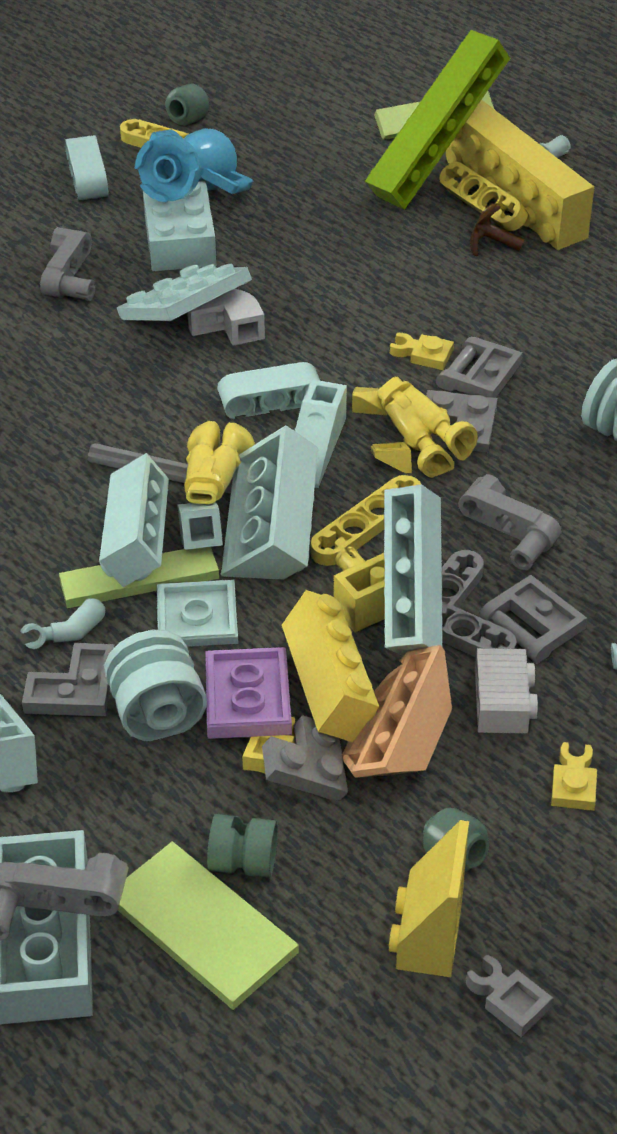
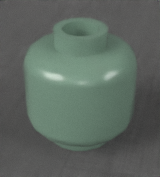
[165,83,209,126]
[423,808,489,872]

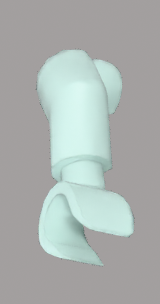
[20,598,105,649]

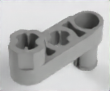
[40,227,96,301]
[458,474,562,570]
[0,853,129,941]

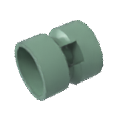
[207,814,278,878]

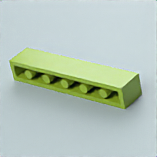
[365,30,510,210]

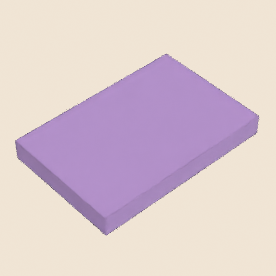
[205,647,292,739]

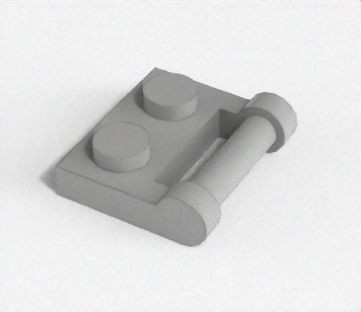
[436,337,523,398]
[479,575,587,664]

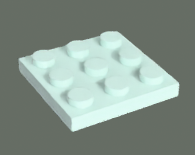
[117,264,252,321]

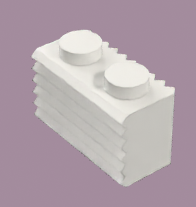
[475,648,538,733]

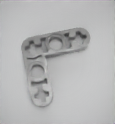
[442,550,517,657]

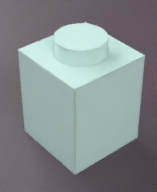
[177,502,223,550]

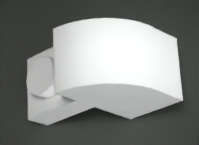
[188,289,265,346]

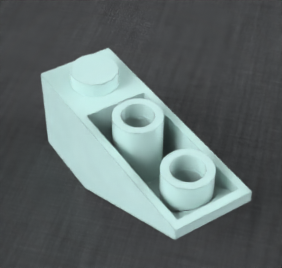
[295,379,347,488]

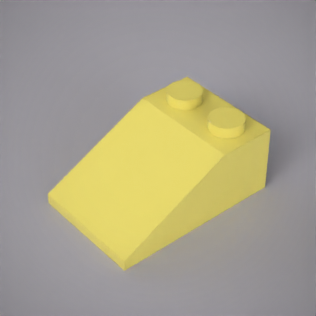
[389,820,469,977]

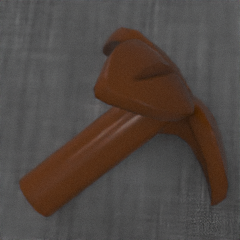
[470,204,525,256]

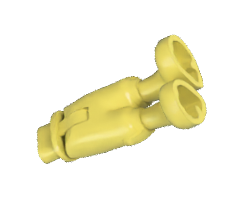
[377,377,478,478]
[184,421,255,504]

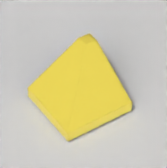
[352,387,387,415]
[371,442,412,474]

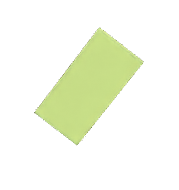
[118,841,299,1010]

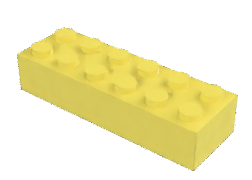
[446,100,594,250]

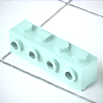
[99,453,169,587]
[384,485,442,656]

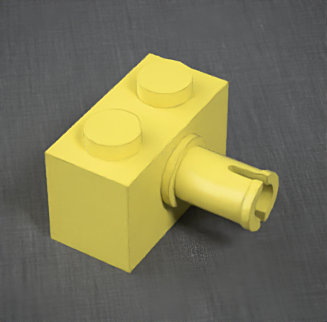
[334,546,385,633]

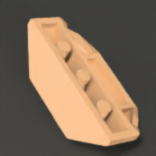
[342,645,452,778]

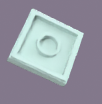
[157,580,238,647]

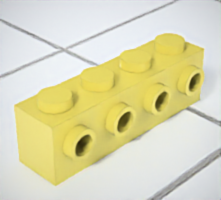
[282,590,379,742]

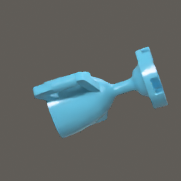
[135,128,253,202]

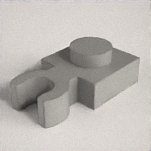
[466,955,553,1037]

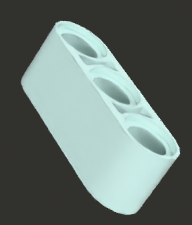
[65,135,109,201]
[217,362,320,419]

